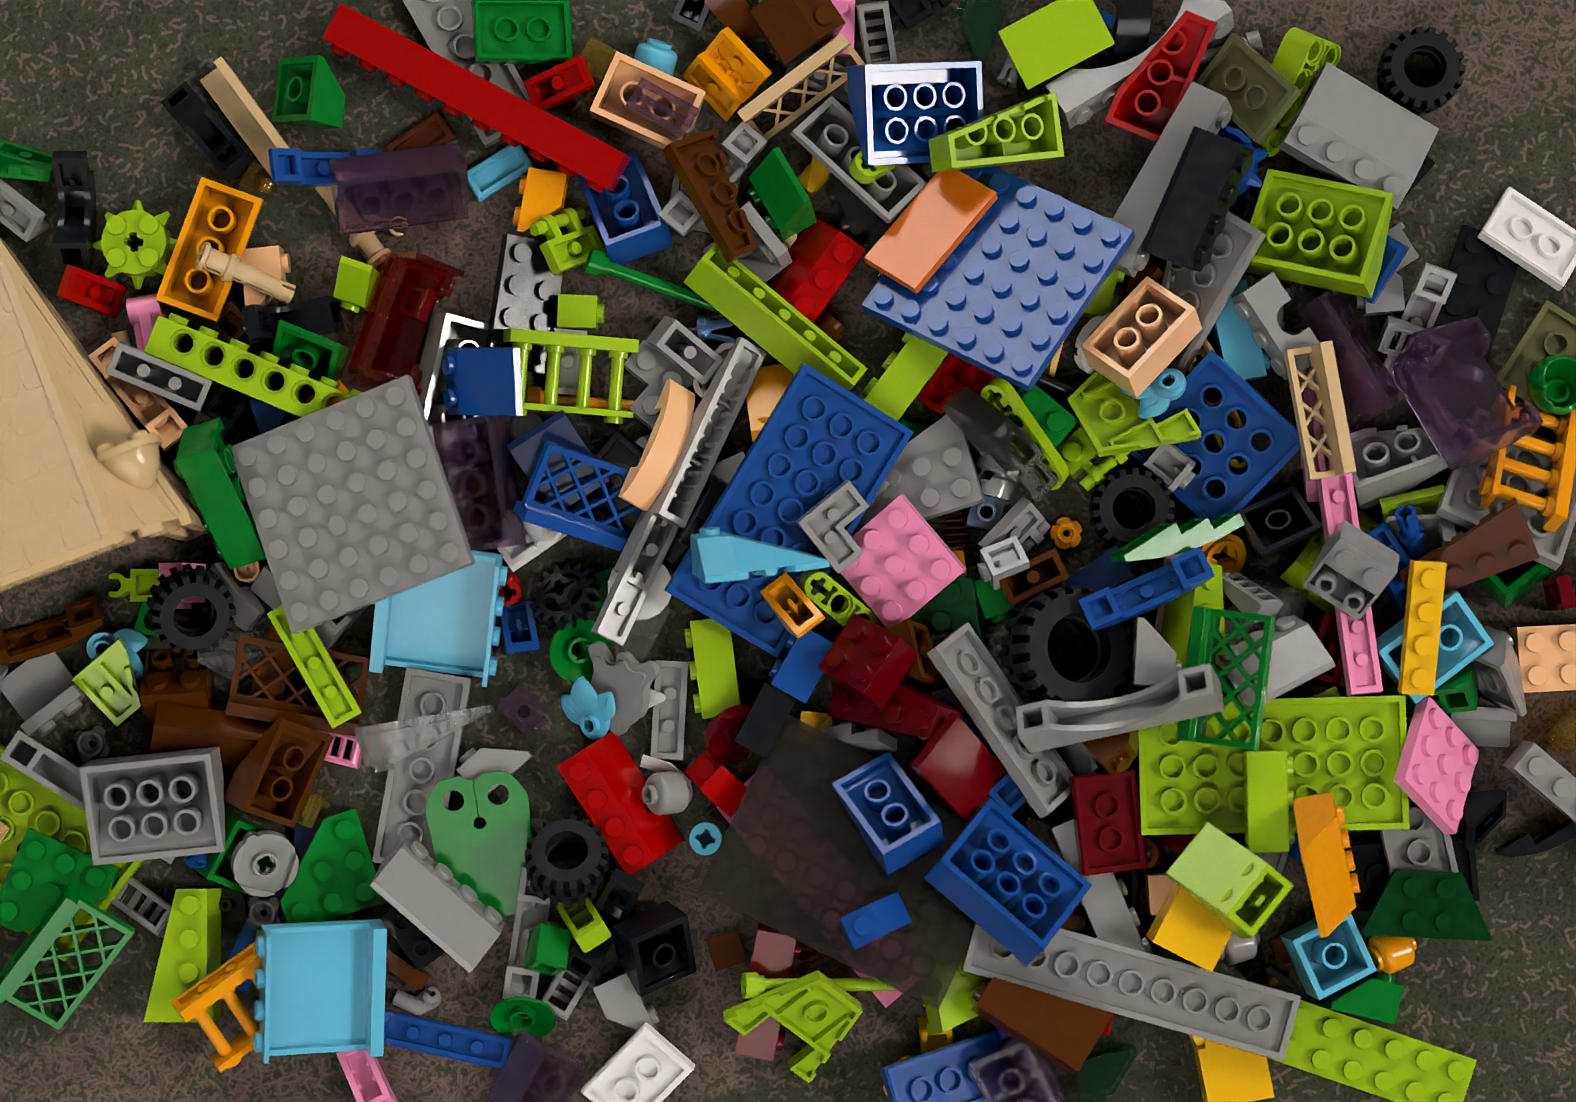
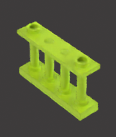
[503,328,639,424]

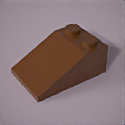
[224,717,333,828]

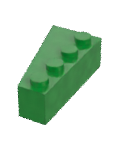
[174,417,266,570]

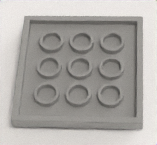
[1435,407,1576,571]

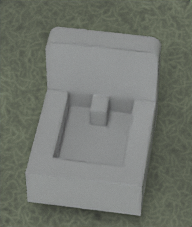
[1144,444,1196,493]

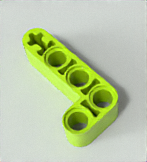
[1249,27,1341,157]

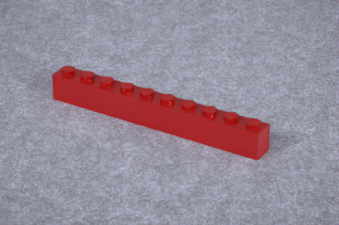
[323,3,631,193]

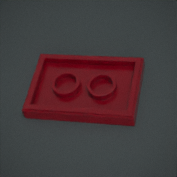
[911,712,1006,822]
[1069,769,1147,876]

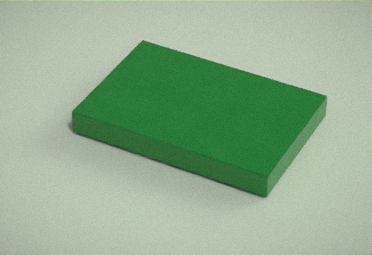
[471,0,573,64]

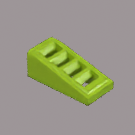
[555,897,612,953]

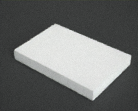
[1477,186,1576,291]
[581,1022,695,1102]

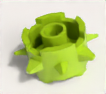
[93,200,177,290]

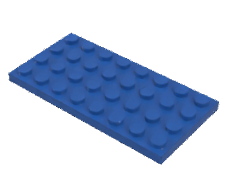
[664,362,913,658]

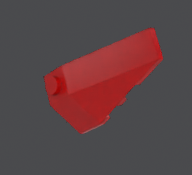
[1104,10,1217,142]

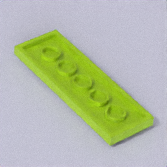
[1268,999,1477,1102]

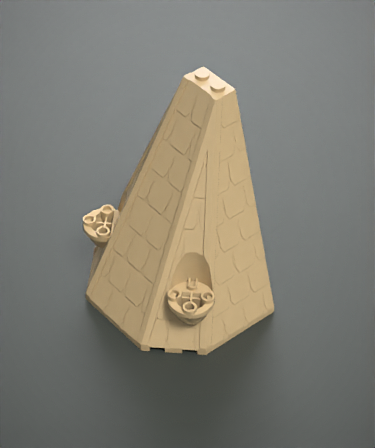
[0,237,210,612]

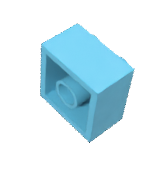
[1280,913,1377,1000]

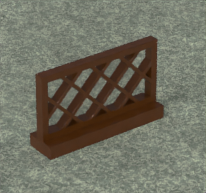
[225,634,370,737]

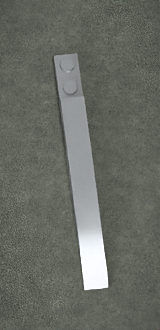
[591,337,767,646]

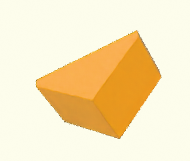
[760,572,825,639]

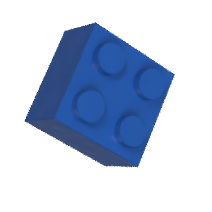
[769,630,834,704]

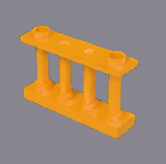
[1478,385,1576,533]
[171,923,281,1073]

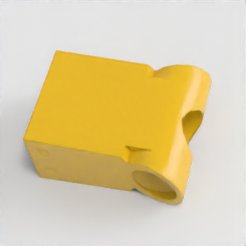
[1146,882,1233,972]
[1188,1034,1275,1102]

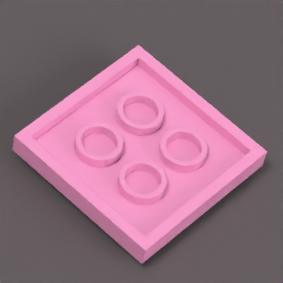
[840,494,967,630]
[1394,696,1479,835]

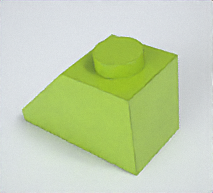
[333,256,381,314]

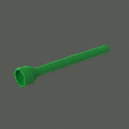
[584,248,720,314]

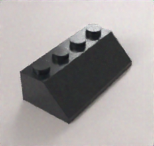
[1140,126,1255,272]

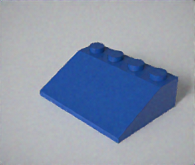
[847,61,984,166]
[924,798,1092,966]

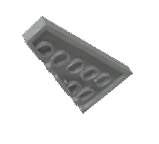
[851,407,985,537]

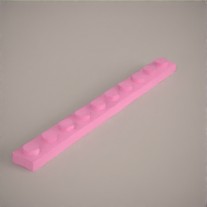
[1301,368,1383,696]

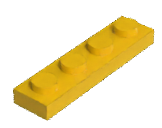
[1397,560,1447,696]

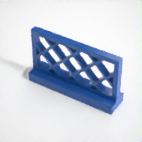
[513,441,642,552]

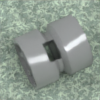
[977,447,1022,502]

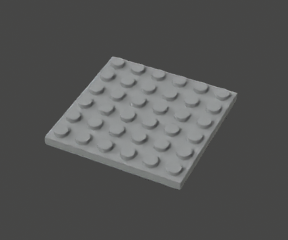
[231,375,476,634]

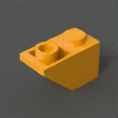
[513,167,569,236]

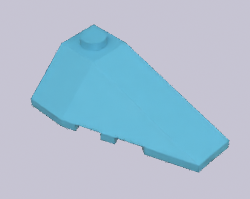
[690,527,830,583]

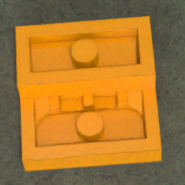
[682,26,772,122]

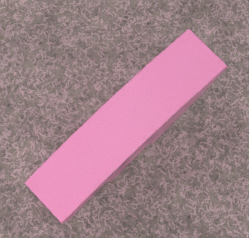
[336,1050,398,1102]

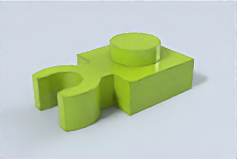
[109,569,159,602]

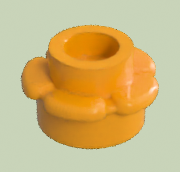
[1050,517,1082,549]

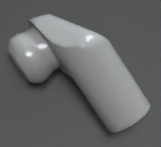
[392,986,442,1015]

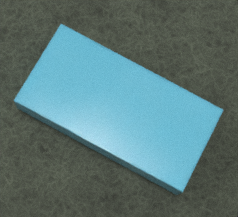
[462,143,535,202]

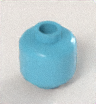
[634,38,677,76]

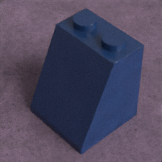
[507,410,615,511]

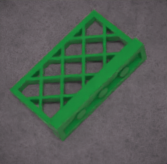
[1176,606,1276,751]
[0,883,135,1030]

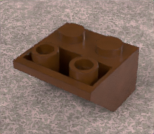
[140,646,215,724]

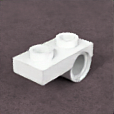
[494,519,567,572]

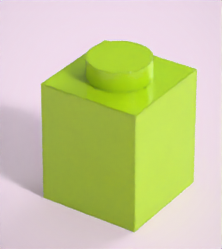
[557,294,605,331]

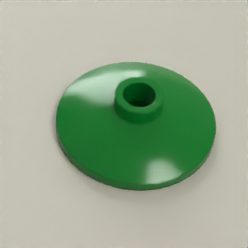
[549,618,610,682]
[490,997,556,1038]

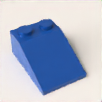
[576,150,673,265]
[442,347,523,416]
[832,751,945,875]

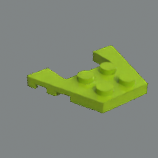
[1067,371,1201,457]
[723,970,863,1083]

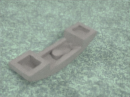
[658,121,768,237]
[1377,262,1457,392]
[502,867,551,999]

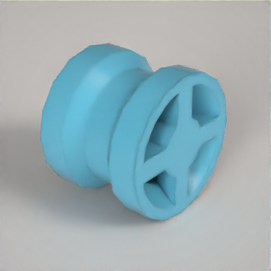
[689,822,722,855]

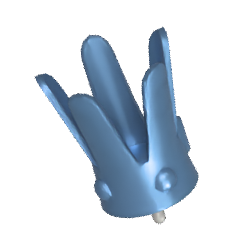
[689,314,737,343]

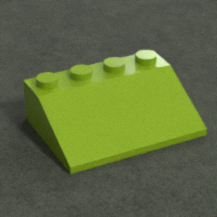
[1246,169,1395,298]

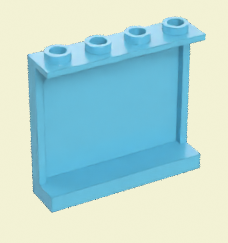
[369,550,508,687]
[253,919,387,1064]

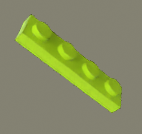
[267,605,362,729]

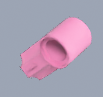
[126,293,166,351]

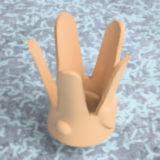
[233,561,265,585]

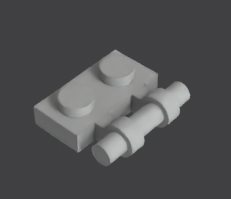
[978,496,1051,554]

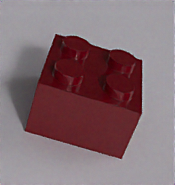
[818,613,919,710]

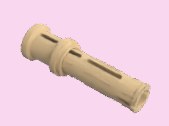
[315,186,392,268]
[194,242,296,305]

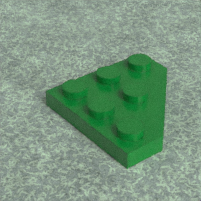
[280,807,385,924]
[0,828,121,933]

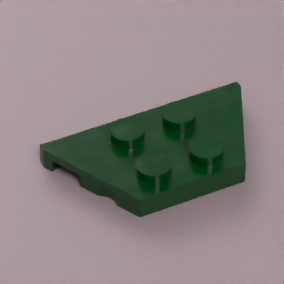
[865,574,985,646]
[1360,869,1491,941]

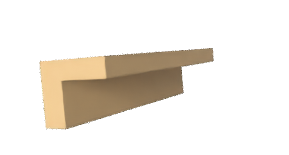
[737,33,866,140]
[200,57,290,186]
[1283,341,1356,481]

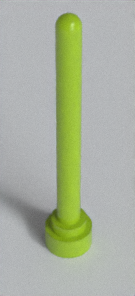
[741,972,899,999]

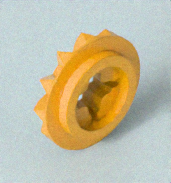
[1202,533,1246,573]

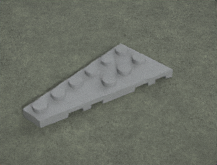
[1161,211,1266,386]

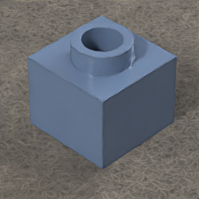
[964,495,1006,531]

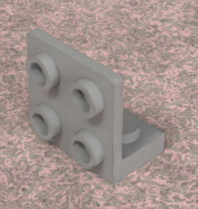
[703,202,793,283]

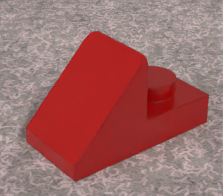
[523,55,596,110]
[57,265,127,317]
[684,749,754,818]

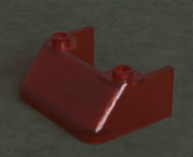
[348,251,465,396]

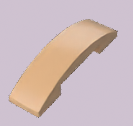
[88,337,188,451]
[618,379,695,511]

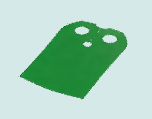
[425,771,532,917]

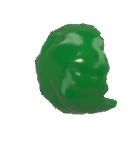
[1526,354,1576,415]

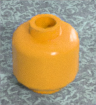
[1367,936,1417,975]

